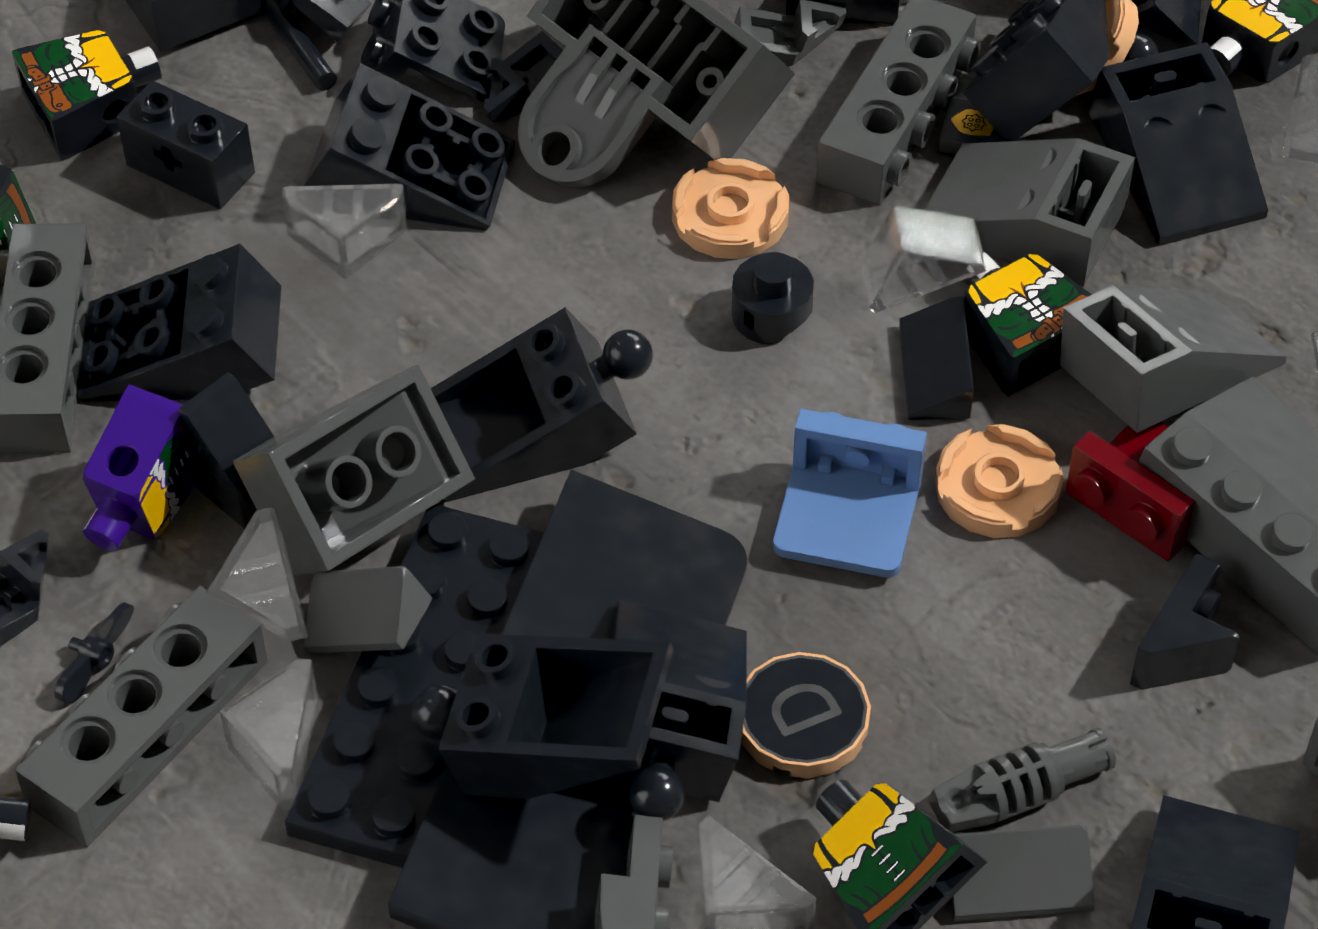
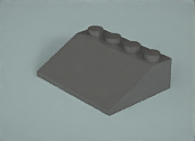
[1138,376,1318,655]

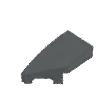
[734,0,847,66]

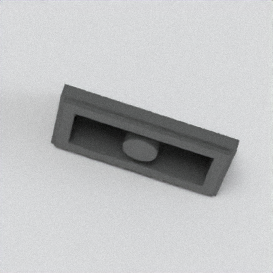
[304,566,432,653]
[951,825,1095,921]

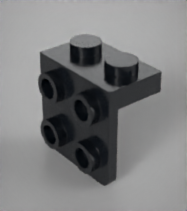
[360,0,505,102]

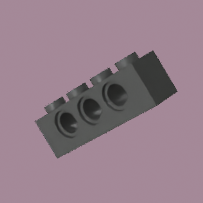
[816,0,981,205]
[0,223,95,453]
[15,586,268,848]

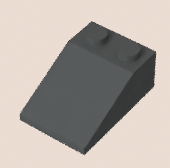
[232,365,475,576]

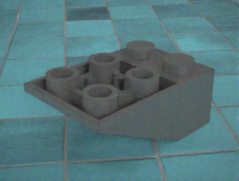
[916,138,1135,287]
[1060,285,1286,433]

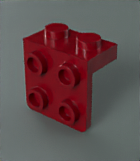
[1065,422,1195,562]

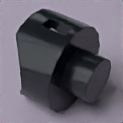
[731,252,814,345]

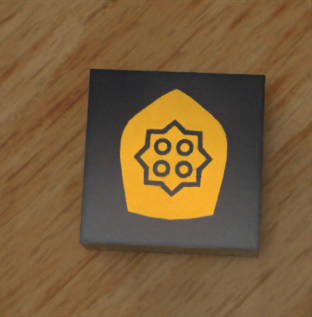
[939,97,1002,155]

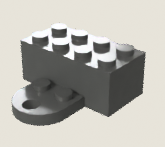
[518,0,795,188]

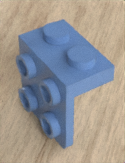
[773,408,927,578]

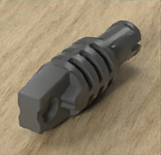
[928,728,1116,832]

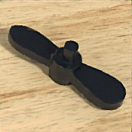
[54,602,134,703]

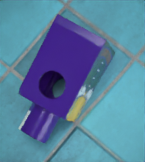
[83,384,195,552]

